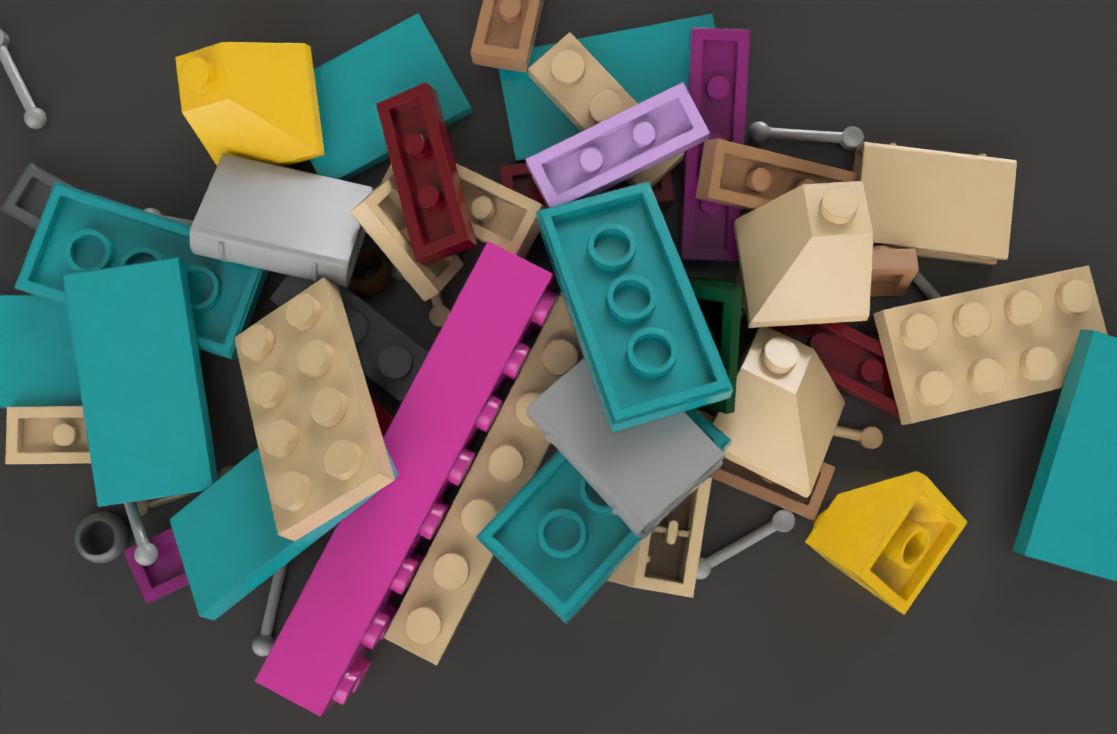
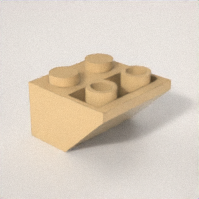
[607,477,712,598]

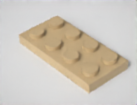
[873,265,1108,425]
[234,277,395,541]

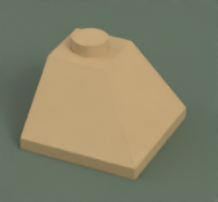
[733,181,873,328]
[711,327,845,498]

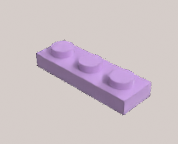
[525,82,710,208]

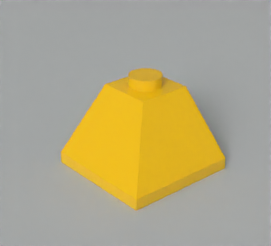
[175,42,325,167]
[805,471,968,615]

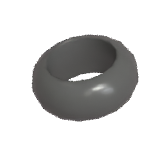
[74,510,129,563]

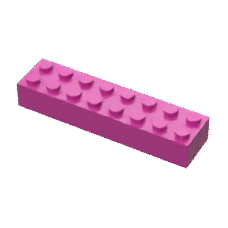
[255,241,558,717]

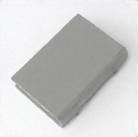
[189,154,373,288]
[526,357,725,538]

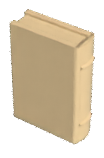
[853,142,1017,266]

